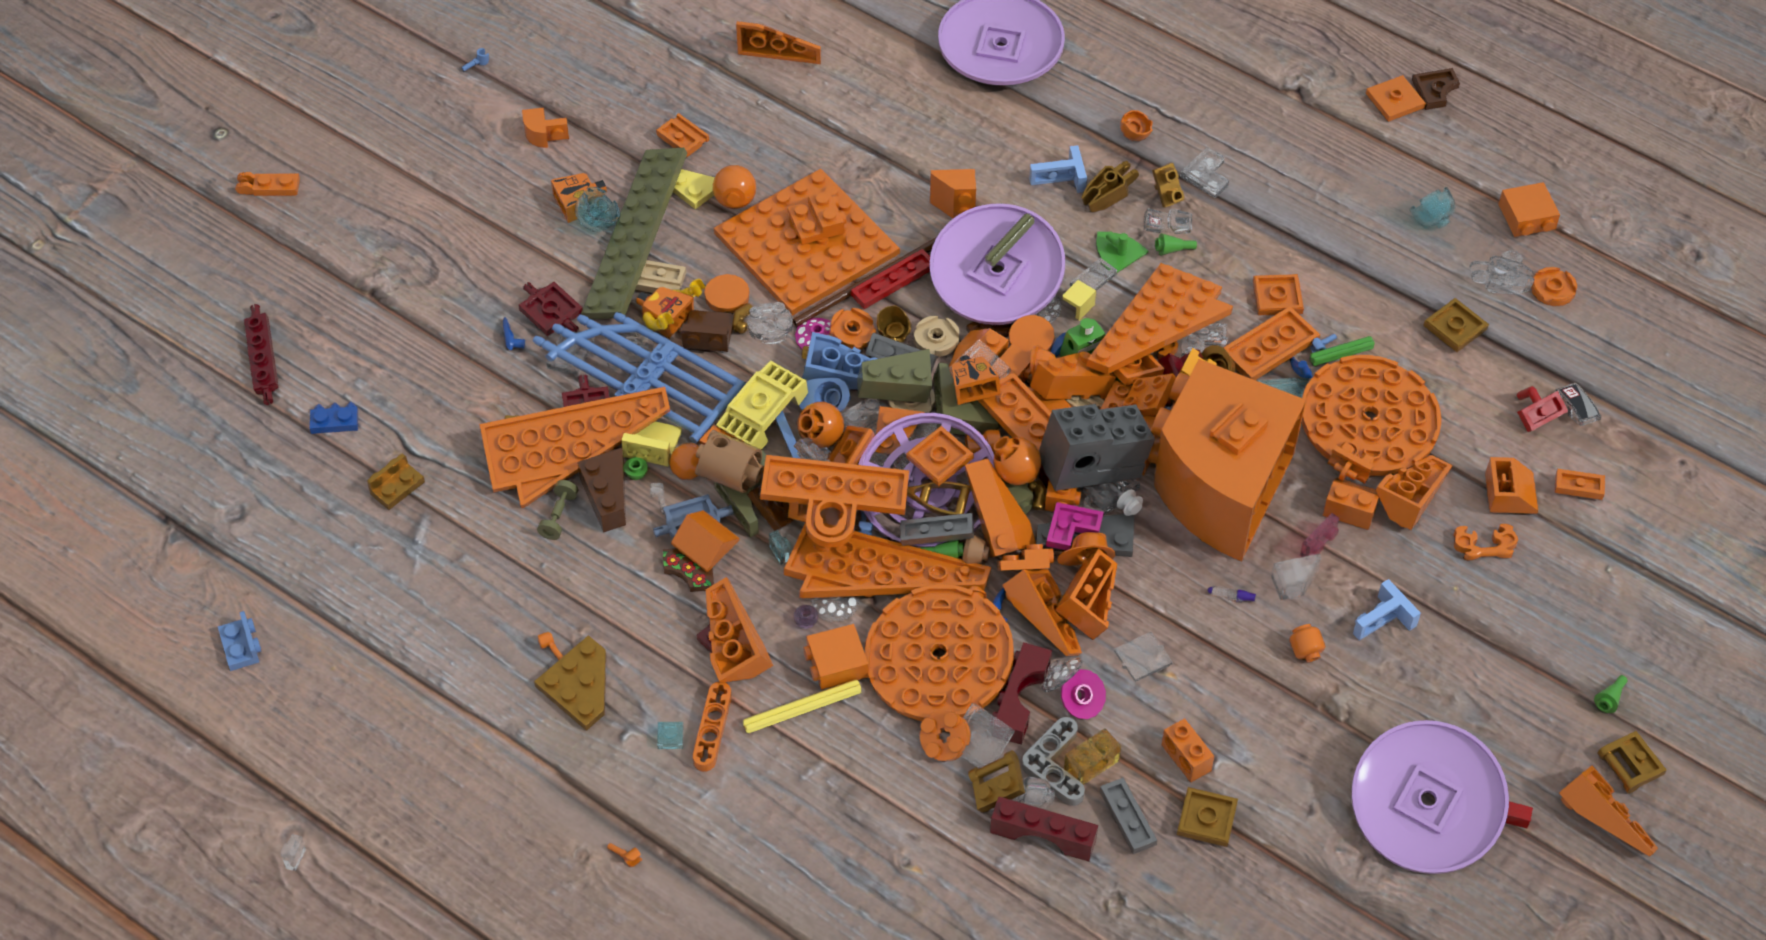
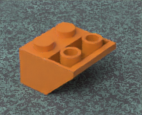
[1485,457,1538,514]

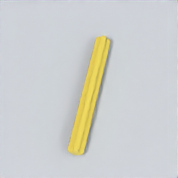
[743,680,861,733]

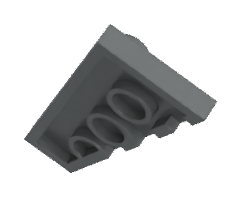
[1036,514,1135,557]

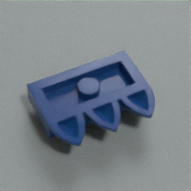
[309,401,358,434]

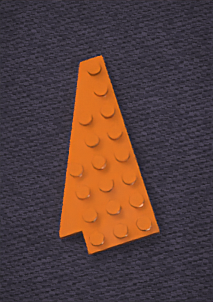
[1086,263,1233,374]
[479,387,670,508]
[784,522,991,598]

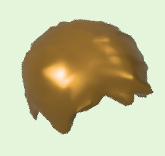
[876,305,911,343]

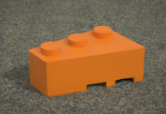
[1030,351,1116,399]
[1055,549,1117,640]

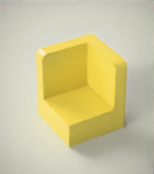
[1063,280,1096,321]

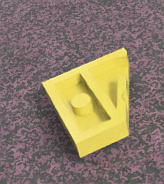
[673,169,715,209]

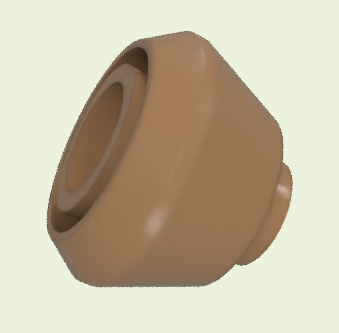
[963,534,990,565]

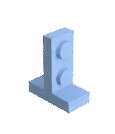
[1029,145,1087,193]
[1353,579,1421,641]

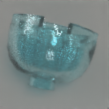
[575,187,620,232]
[1409,187,1456,229]

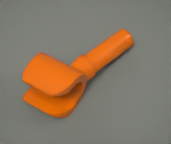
[538,632,563,660]
[607,843,642,867]

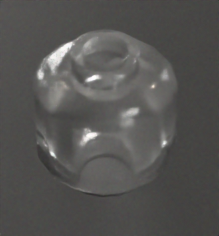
[1015,776,1055,810]

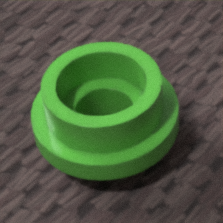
[624,457,648,480]

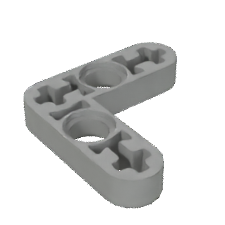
[1022,717,1085,806]

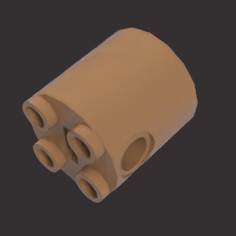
[695,430,764,493]

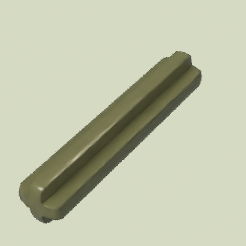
[985,213,1035,266]

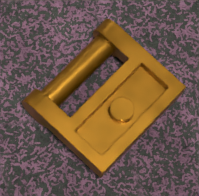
[1597,731,1667,794]
[968,750,1025,813]

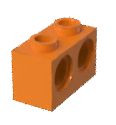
[1161,718,1214,783]

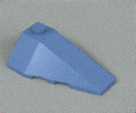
[802,332,877,389]

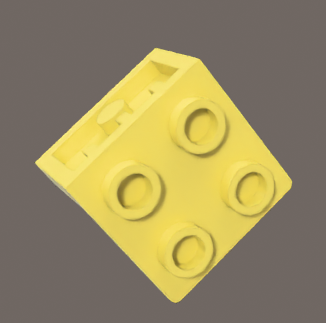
[621,422,682,467]

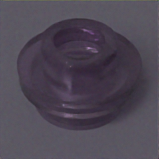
[794,605,818,629]

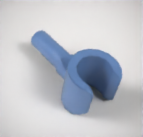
[461,48,489,71]
[1310,334,1337,352]
[859,510,873,535]

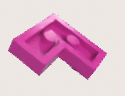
[1046,502,1104,550]

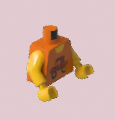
[636,279,706,339]

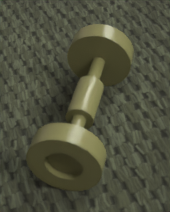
[537,480,579,540]

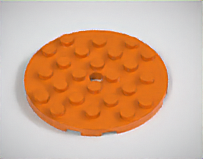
[1302,355,1441,476]
[865,584,1014,721]

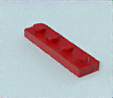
[851,249,930,309]

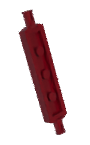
[244,304,279,405]

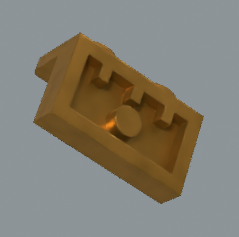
[367,453,425,510]

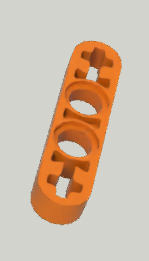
[693,681,732,772]

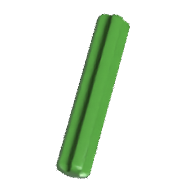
[1310,336,1375,366]

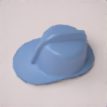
[799,378,851,412]

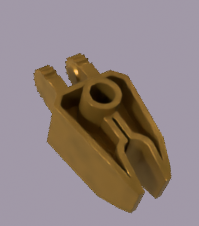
[1081,161,1139,212]

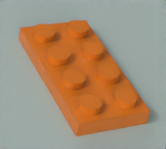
[1223,306,1321,380]
[978,372,1051,450]

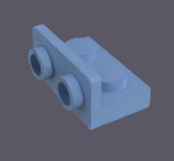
[218,611,262,671]

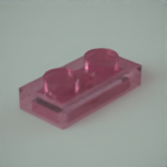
[1300,513,1340,561]

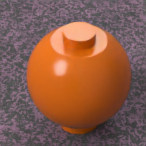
[713,165,757,209]
[797,402,844,448]
[993,436,1041,485]

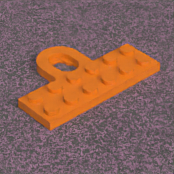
[760,455,909,547]

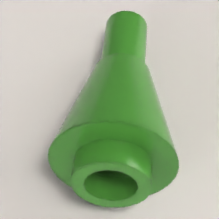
[1155,233,1197,255]
[921,540,965,559]
[1594,675,1628,713]

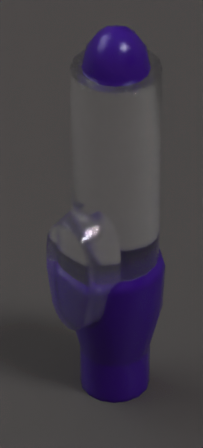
[1207,586,1256,603]

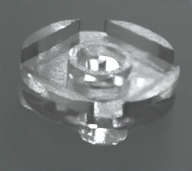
[747,302,793,344]

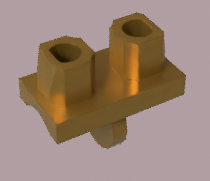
[1152,162,1185,208]

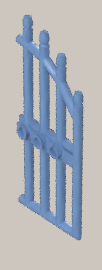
[533,312,746,443]

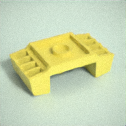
[716,361,808,449]

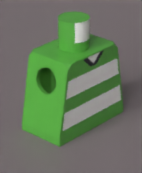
[1059,318,1106,357]

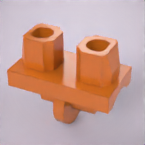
[1327,442,1374,484]

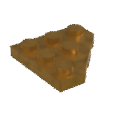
[534,635,606,731]

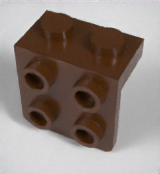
[681,310,733,352]

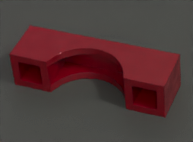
[990,642,1052,745]
[990,797,1098,862]

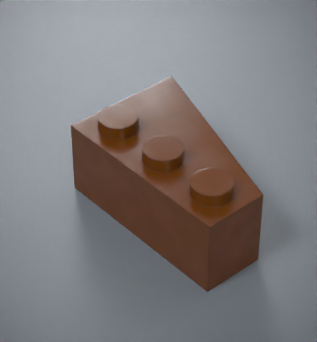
[577,448,626,533]

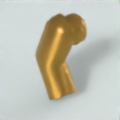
[732,303,753,334]
[1028,479,1047,510]

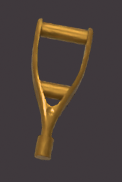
[907,481,971,516]

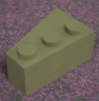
[857,349,932,403]

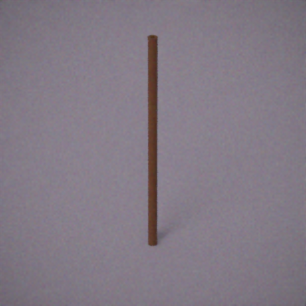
[792,237,937,327]

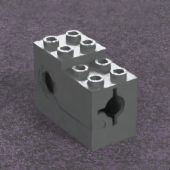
[1039,404,1155,491]

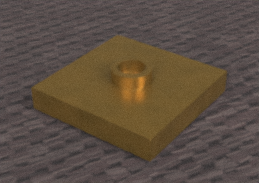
[1423,298,1489,352]
[1177,787,1238,847]

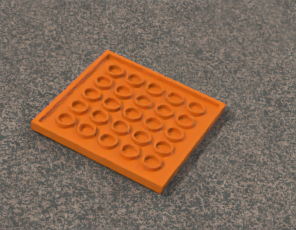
[714,169,900,316]

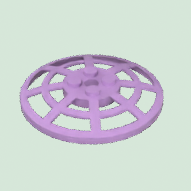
[858,413,994,548]

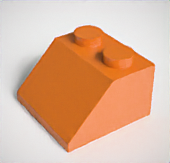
[930,169,976,219]
[1323,477,1380,530]

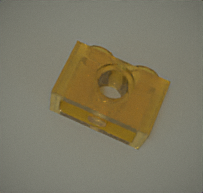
[1064,728,1121,785]

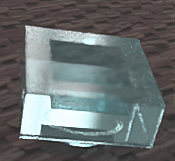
[769,530,791,564]
[657,722,684,749]

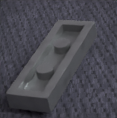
[865,333,937,373]
[900,513,974,546]
[1100,778,1157,854]

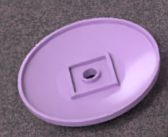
[938,0,1065,85]
[930,204,1065,325]
[1351,720,1509,874]

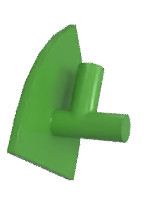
[1096,231,1149,274]

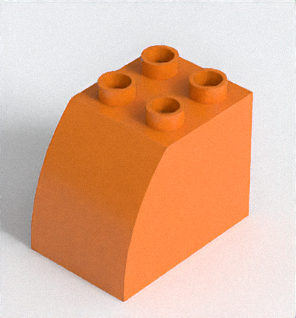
[1147,359,1306,562]

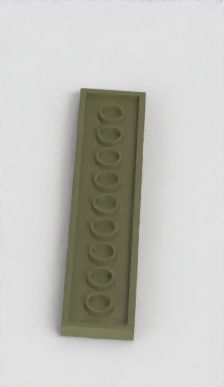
[581,147,687,319]

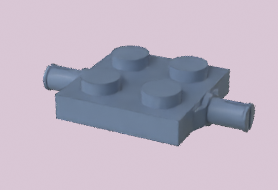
[653,494,734,538]

